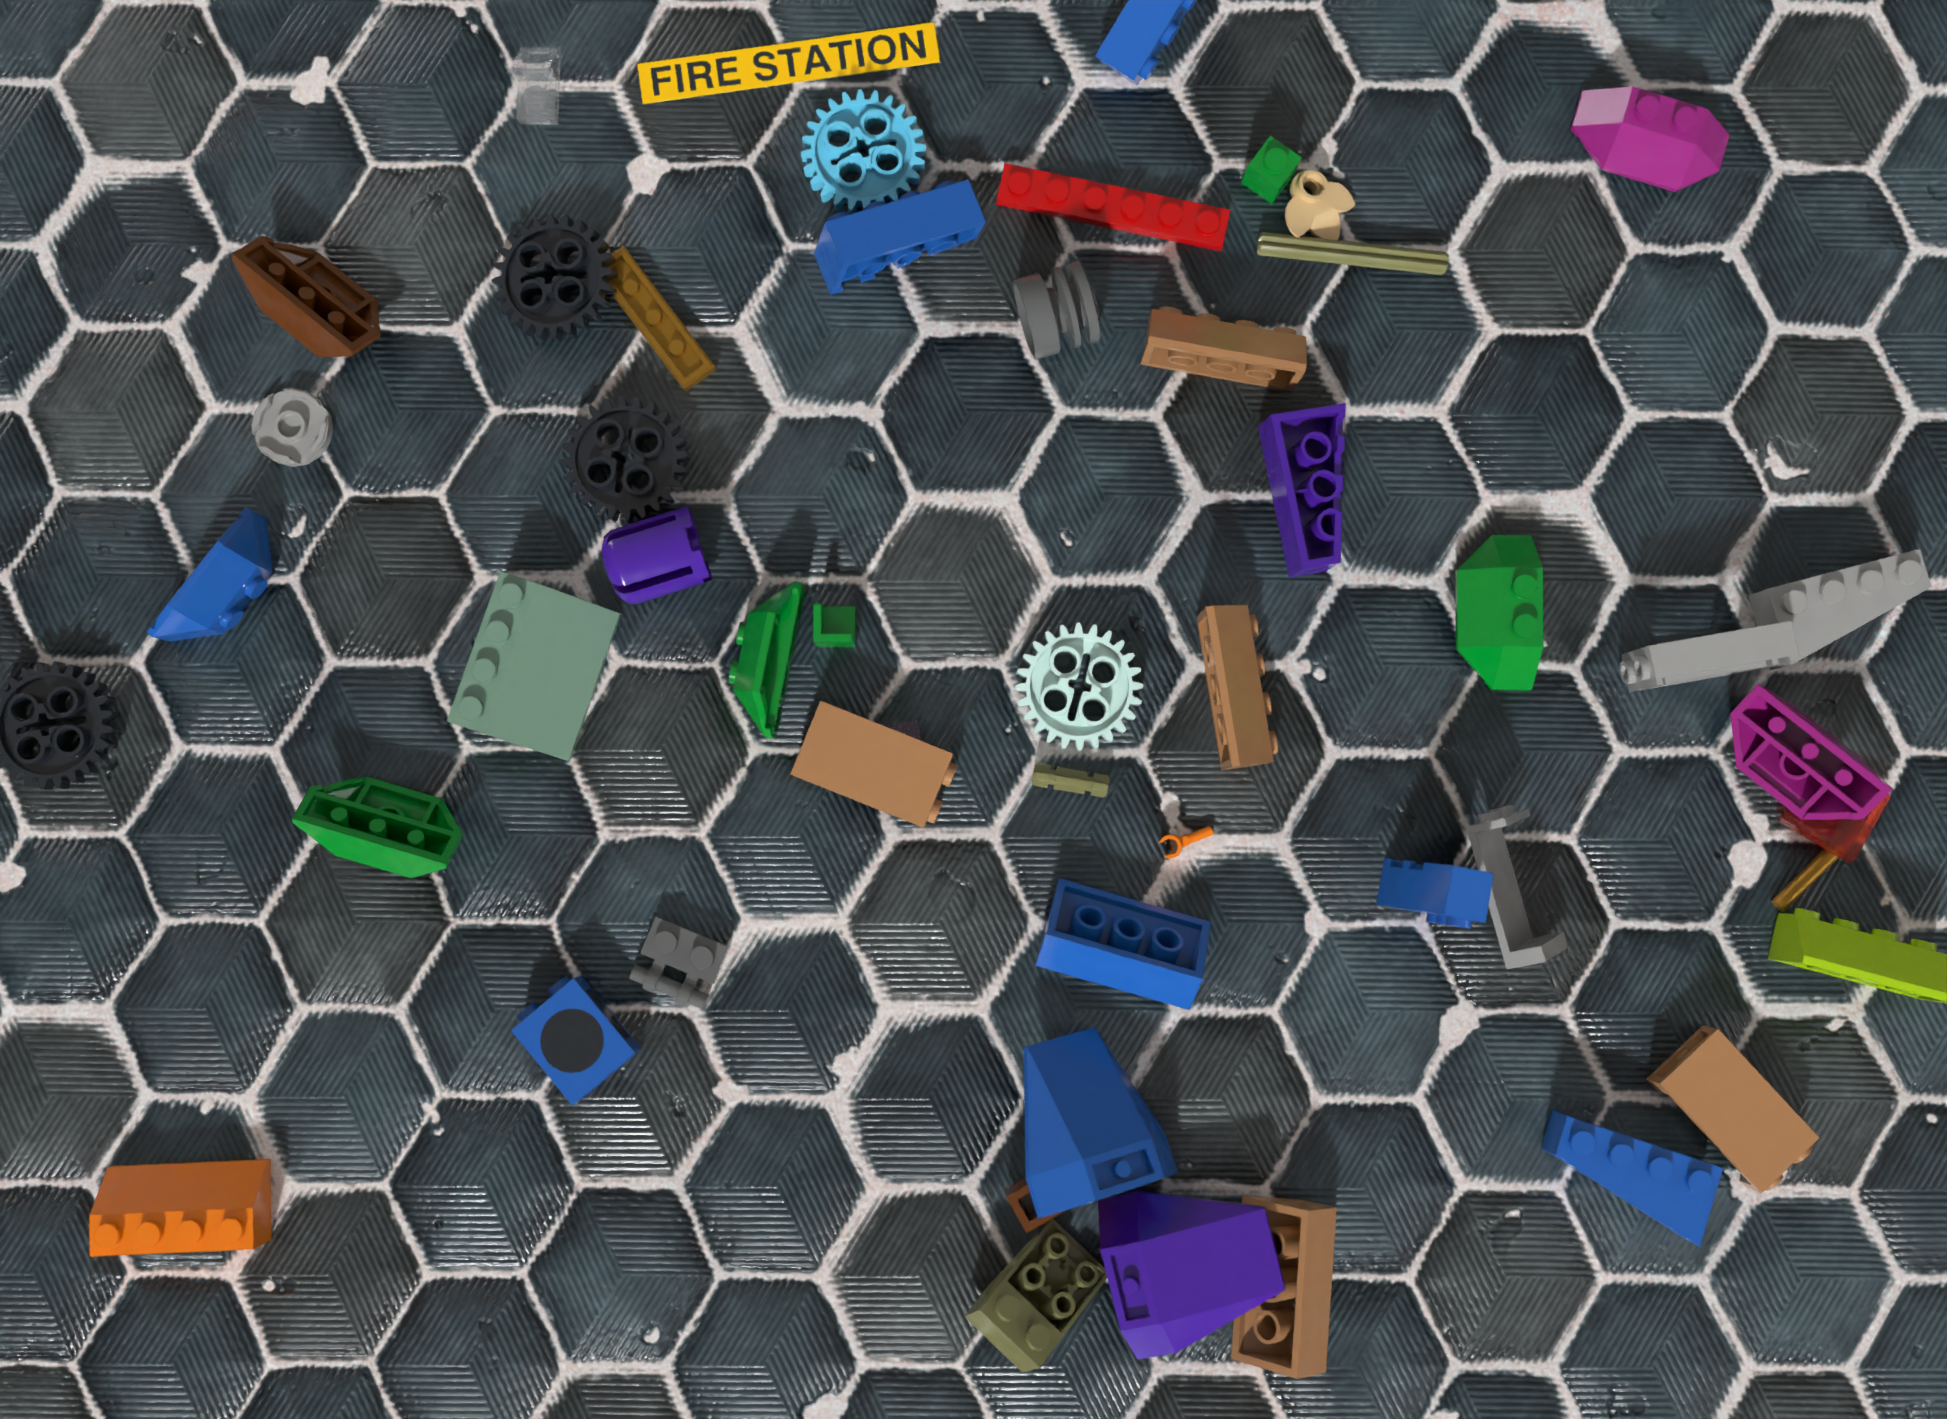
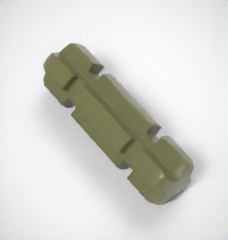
[1032,763,1110,798]

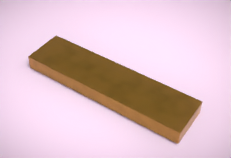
[608,246,717,392]

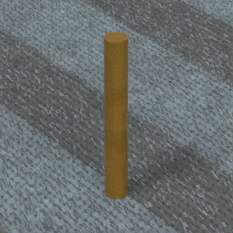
[1771,820,1867,912]

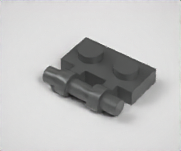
[629,916,731,1010]

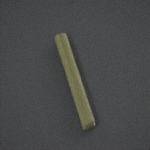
[1257,232,1449,275]

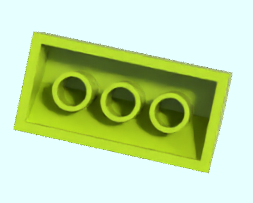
[1768,908,1947,1003]

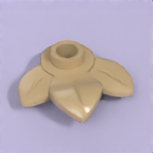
[1285,170,1355,240]

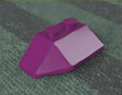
[1570,86,1730,192]
[1730,683,1893,820]

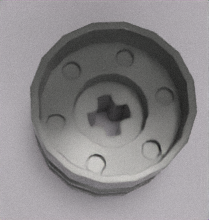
[1013,262,1100,360]

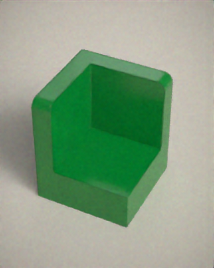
[813,603,856,647]

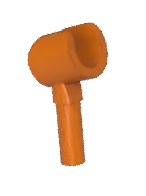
[1159,826,1214,859]

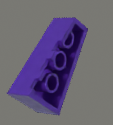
[1258,403,1346,578]

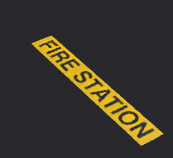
[637,22,940,104]

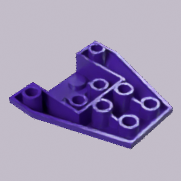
[1098,1190,1286,1360]

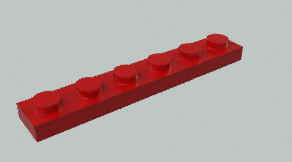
[996,163,1230,251]

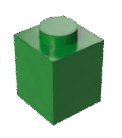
[1241,135,1302,204]

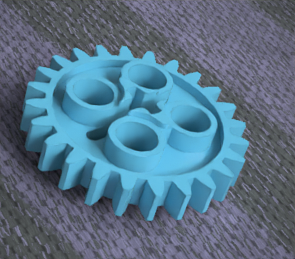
[801,89,926,214]

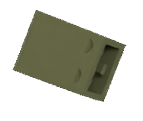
[964,1218,1107,1373]

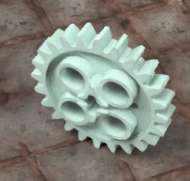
[1015,623,1143,751]

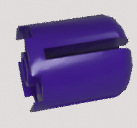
[602,506,712,604]

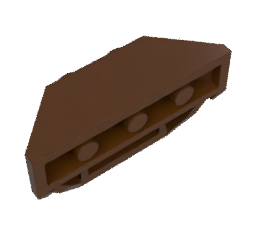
[232,236,381,357]

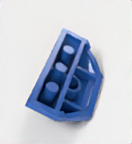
[147,507,273,642]

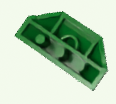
[1455,535,1543,691]
[729,581,806,740]
[292,776,463,878]

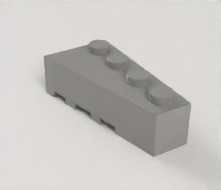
[1748,549,1931,670]

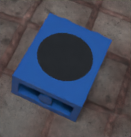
[511,976,642,1105]

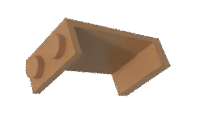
[790,701,958,829]
[1646,1026,1819,1193]

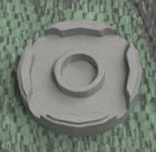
[251,388,333,467]

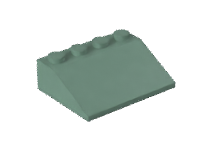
[447,571,621,762]

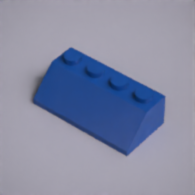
[1035,878,1211,1010]

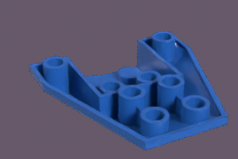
[1024,1027,1178,1219]

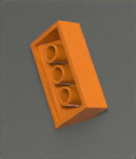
[89,1159,272,1257]

